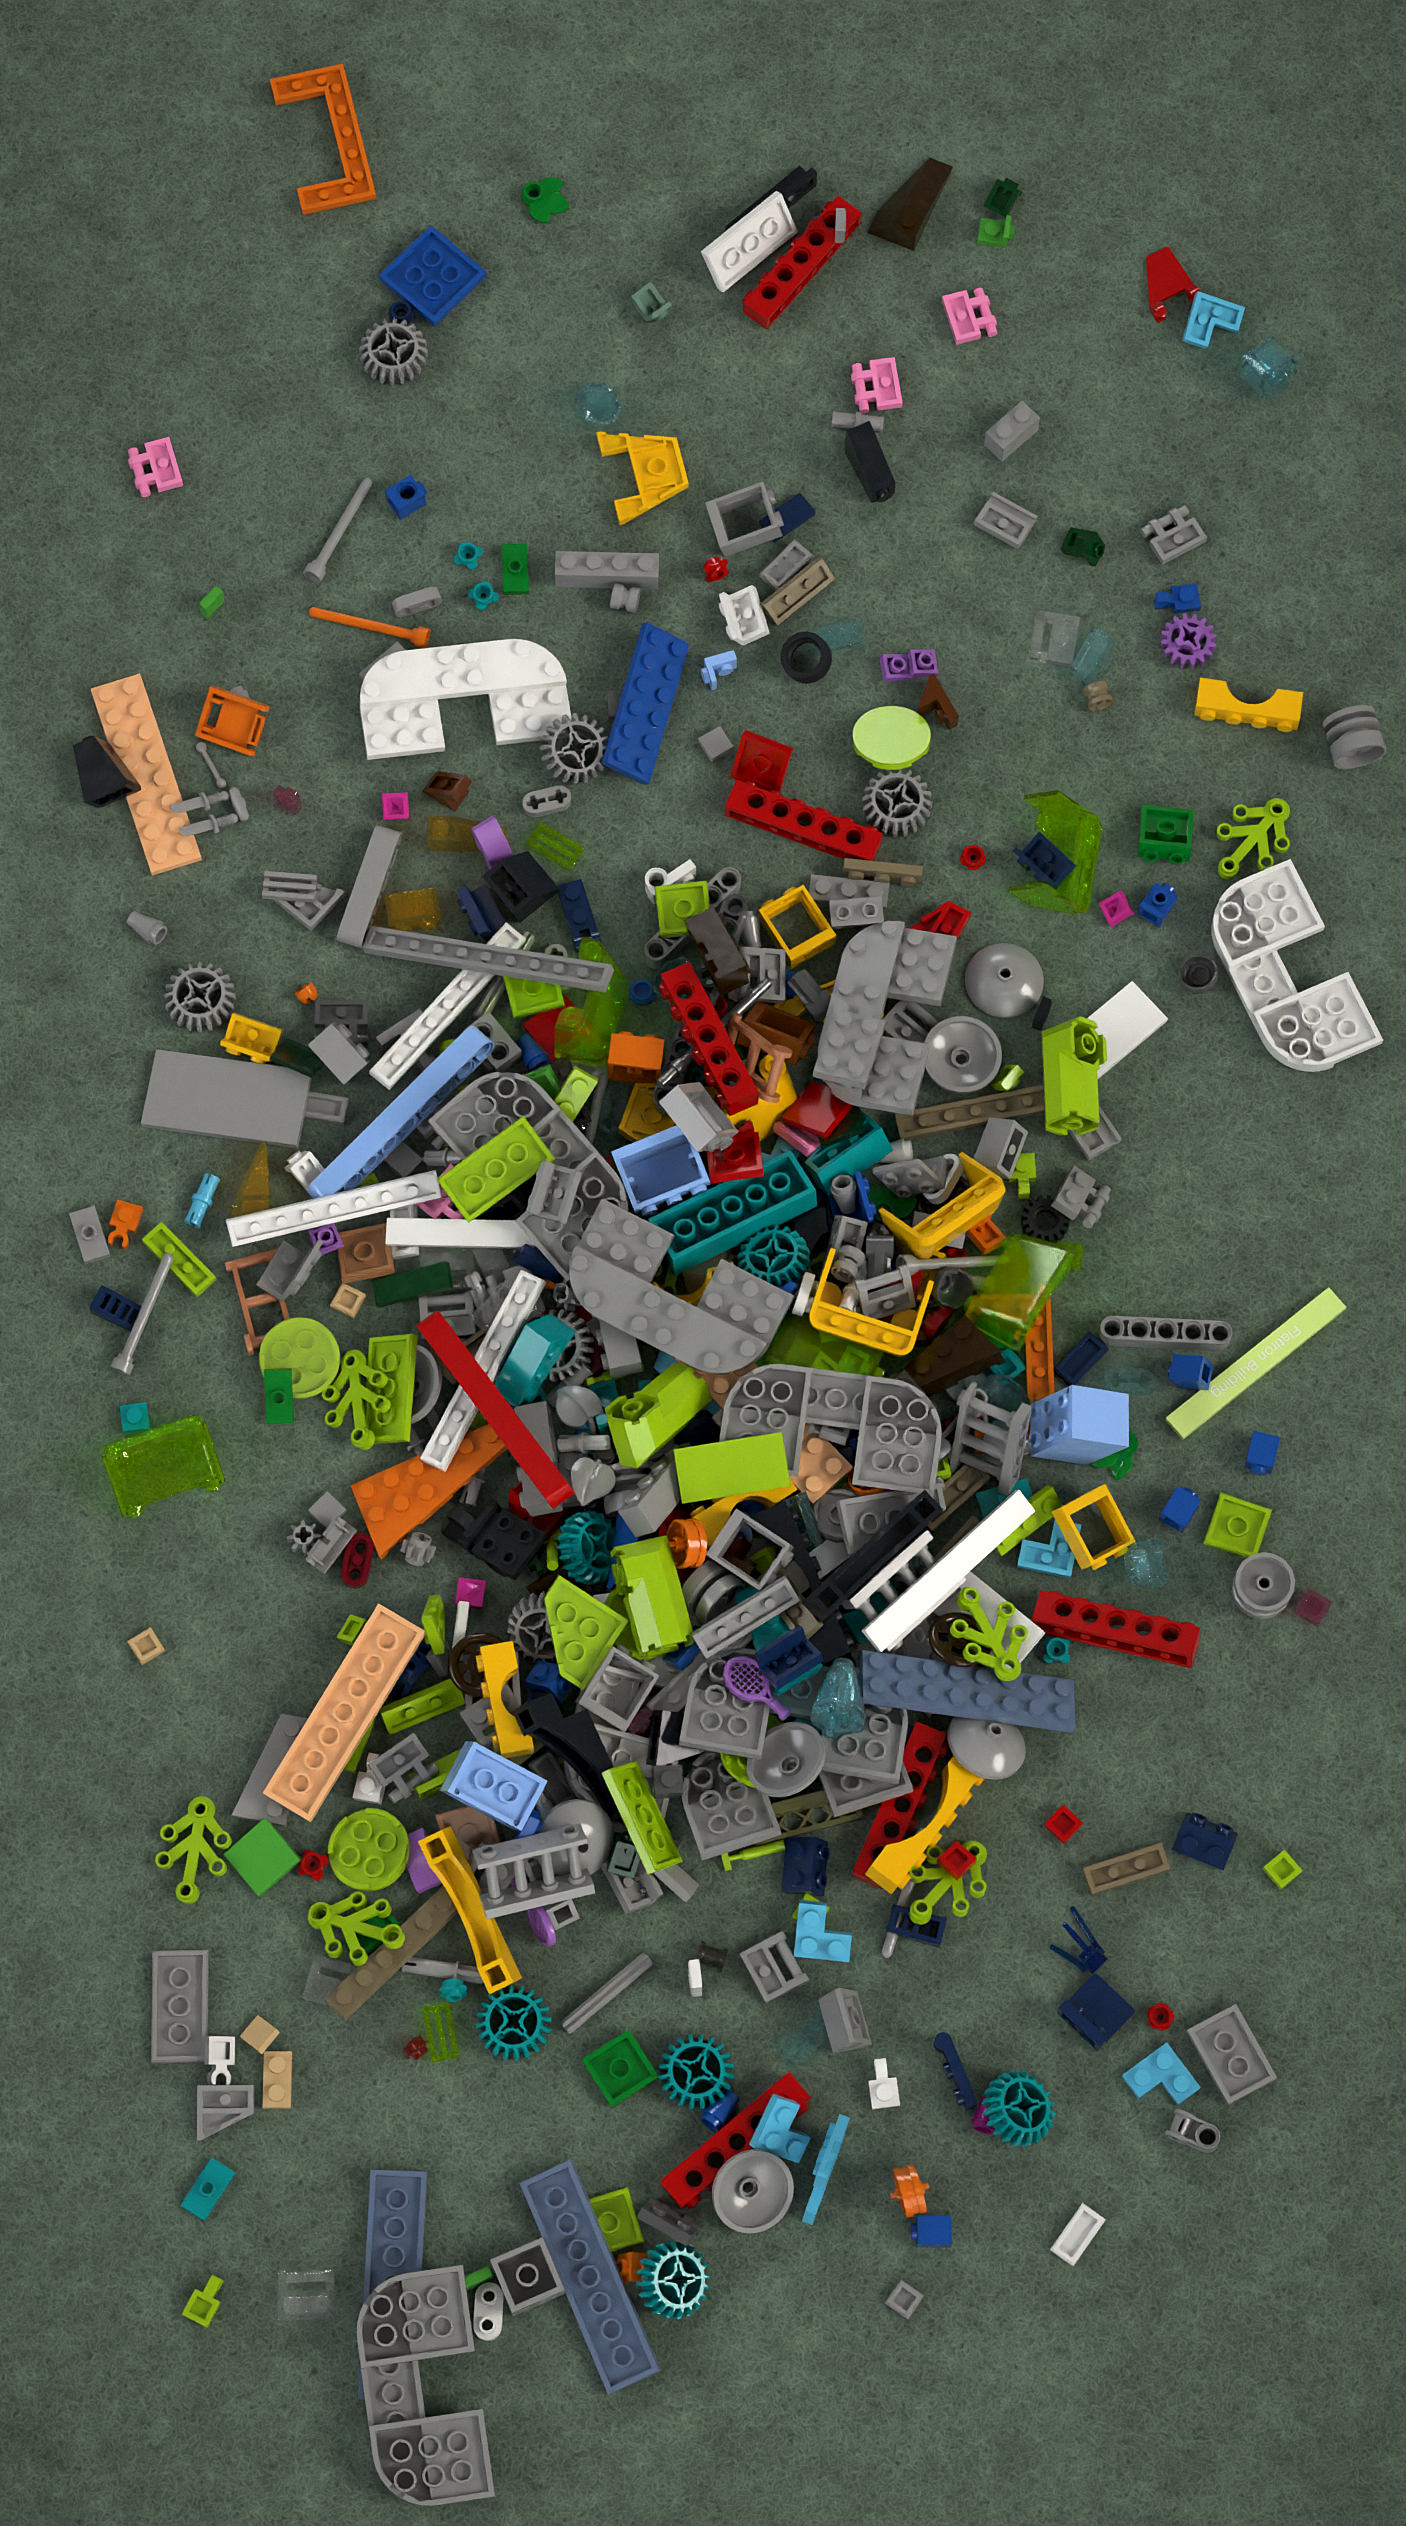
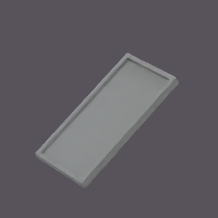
[141,1049,313,1149]

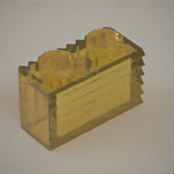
[384,887,442,932]

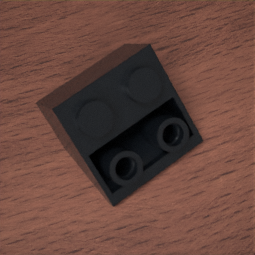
[483,851,560,923]

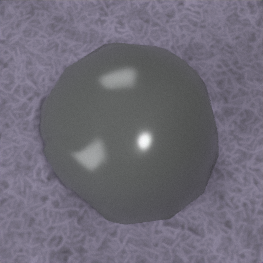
[1178,955,1219,994]
[931,1266,974,1309]

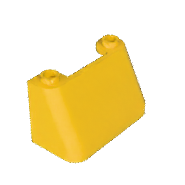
[706,1054,798,1153]

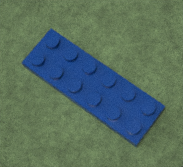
[602,622,689,785]

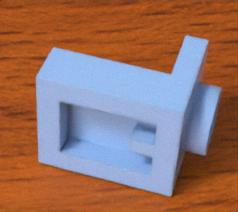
[700,650,737,691]

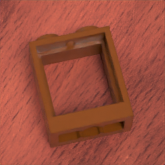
[736,1002,817,1066]

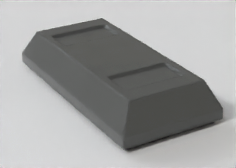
[527,1750,577,1807]

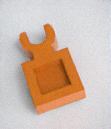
[108,1200,144,1249]

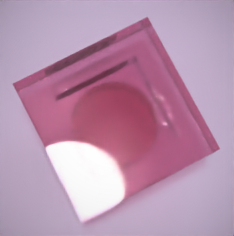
[273,785,302,815]
[1294,1588,1332,1627]
[625,1705,654,1734]

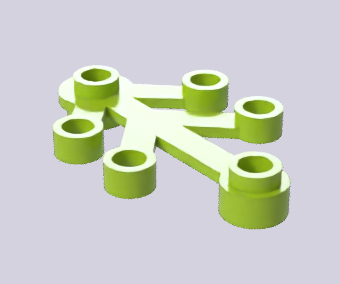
[1216,798,1290,880]
[322,1349,391,1450]
[950,1587,1028,1681]
[155,1796,232,1904]
[909,1841,987,1925]
[308,1891,405,1966]

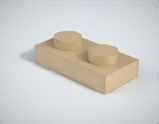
[262,2051,293,2109]

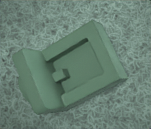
[629,281,672,322]

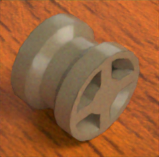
[1083,681,1114,711]

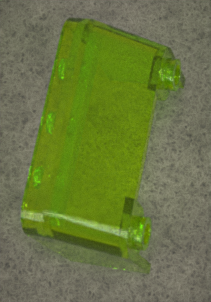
[1008,790,1102,914]

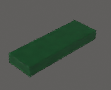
[372,1261,453,1308]

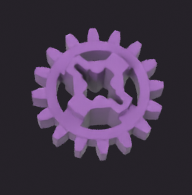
[1160,613,1217,669]

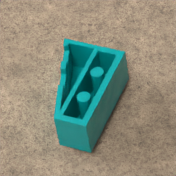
[805,1106,893,1196]
[494,1314,576,1407]

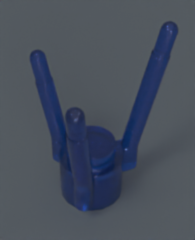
[1050,1906,1108,1974]

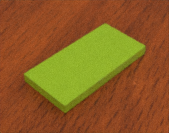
[436,1116,555,1223]
[362,1334,418,1445]
[673,1432,791,1504]
[602,1761,683,1875]

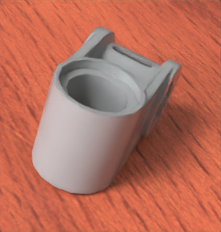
[1164,2109,1220,2153]

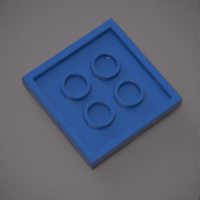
[379,226,487,327]

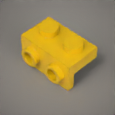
[220,1013,284,1064]

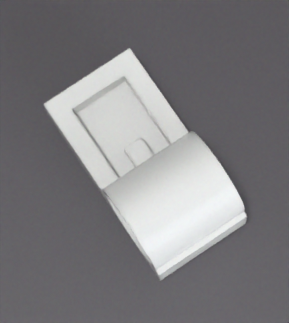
[645,859,696,904]

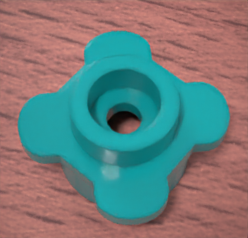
[453,542,483,570]
[468,581,499,610]
[1043,1637,1070,1664]
[439,1978,468,2002]

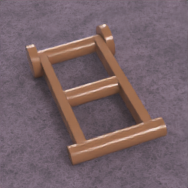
[719,1012,793,1103]
[224,1249,290,1356]

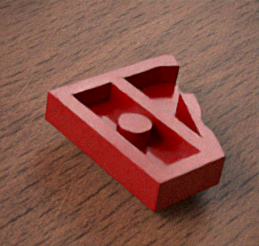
[906,901,971,939]

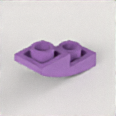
[880,649,938,682]
[471,816,513,870]
[306,1223,344,1255]
[407,1828,442,1894]

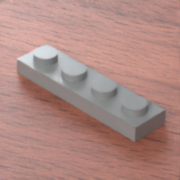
[691,1575,800,1659]

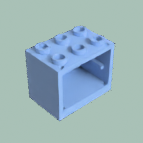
[611,1125,713,1221]
[1028,1385,1129,1465]
[440,1741,547,1831]

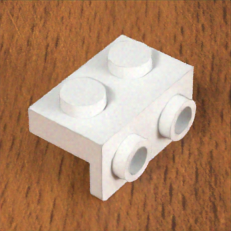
[719,585,770,645]

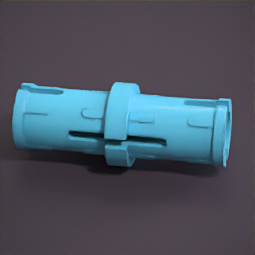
[184,1173,220,1228]

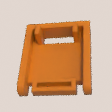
[195,685,270,756]

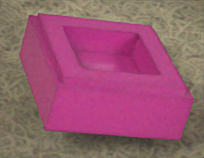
[382,792,409,820]
[1098,890,1135,927]
[455,1577,486,1609]

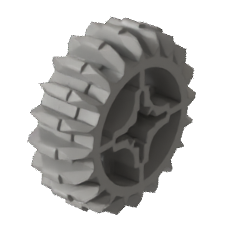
[359,317,428,386]
[540,713,609,784]
[862,769,932,838]
[164,961,236,1033]
[531,1309,595,1382]
[507,1591,557,1664]

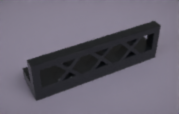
[725,165,817,231]

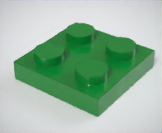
[581,2030,659,2109]

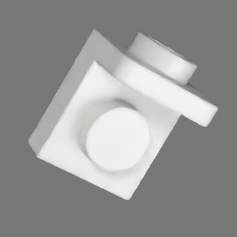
[284,1151,324,1192]

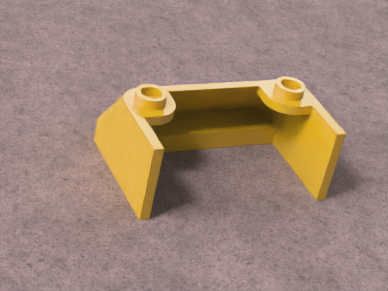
[878,1152,1006,1259]
[809,1248,934,1357]

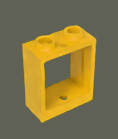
[758,885,836,969]
[1051,1484,1136,1570]

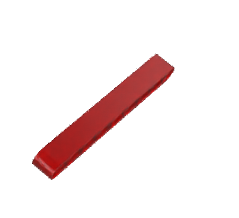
[416,1310,575,1509]

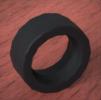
[780,631,832,684]

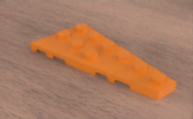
[350,1424,507,1560]

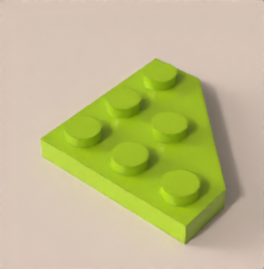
[544,1575,629,1690]

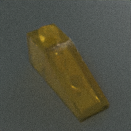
[427,816,508,853]
[232,1142,271,1218]

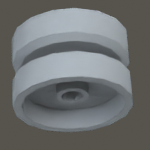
[1231,1552,1295,1620]
[682,1560,747,1626]

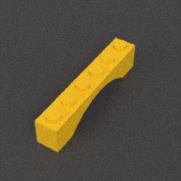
[865,1756,985,1895]
[418,1826,522,1994]

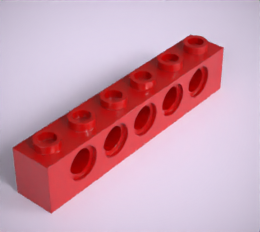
[742,196,862,330]
[725,779,883,861]
[658,962,759,1116]
[1032,1590,1200,1669]
[852,1721,949,1889]
[660,2072,811,2211]

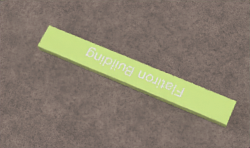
[1165,1287,1346,1440]

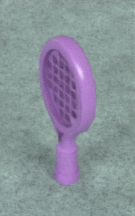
[723,1656,791,1721]
[511,1878,556,1948]

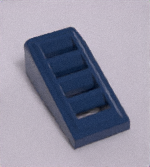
[89,1285,151,1332]
[886,1904,947,1948]

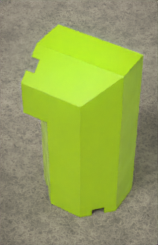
[1041,1016,1107,1135]
[605,1363,712,1469]
[611,1535,695,1657]

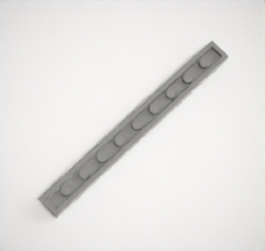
[362,926,614,993]

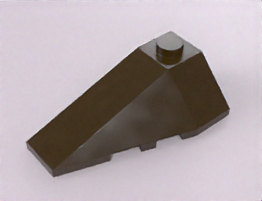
[868,158,953,251]

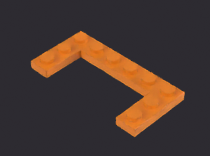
[270,64,376,215]
[969,1294,1054,1454]

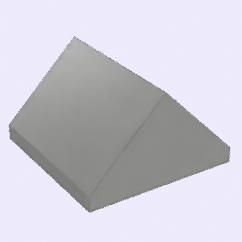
[818,1988,872,2053]

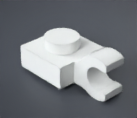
[352,1753,386,1805]
[868,2058,900,2110]

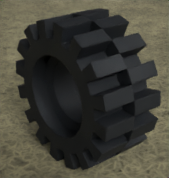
[1021,1195,1070,1247]

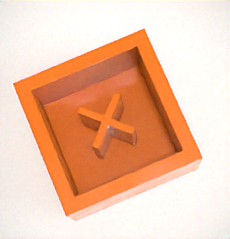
[608,1031,665,1083]

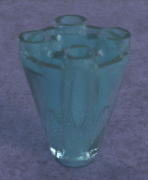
[810,1658,866,1739]

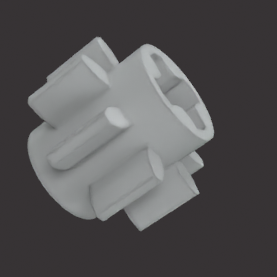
[553,1279,582,1312]
[287,1520,321,1556]
[400,1532,436,1566]

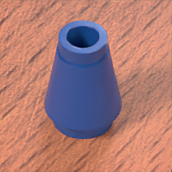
[516,1034,550,1072]
[700,2090,740,2133]

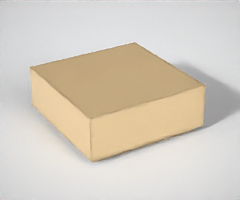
[330,1283,366,1319]
[127,1627,165,1665]
[240,2015,280,2054]

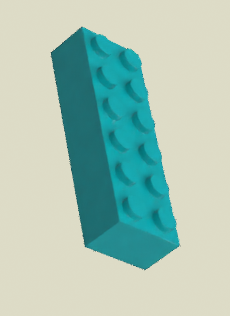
[648,1150,817,1276]

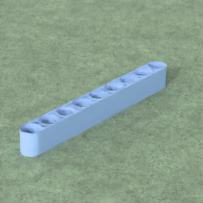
[308,1026,494,1199]

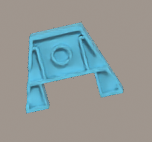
[802,2114,850,2225]

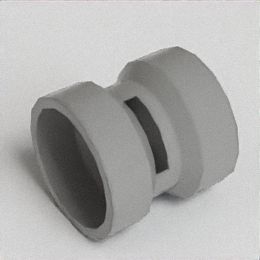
[610,583,641,613]
[830,1245,866,1283]

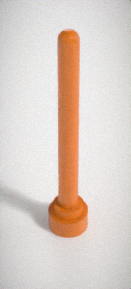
[308,607,430,648]

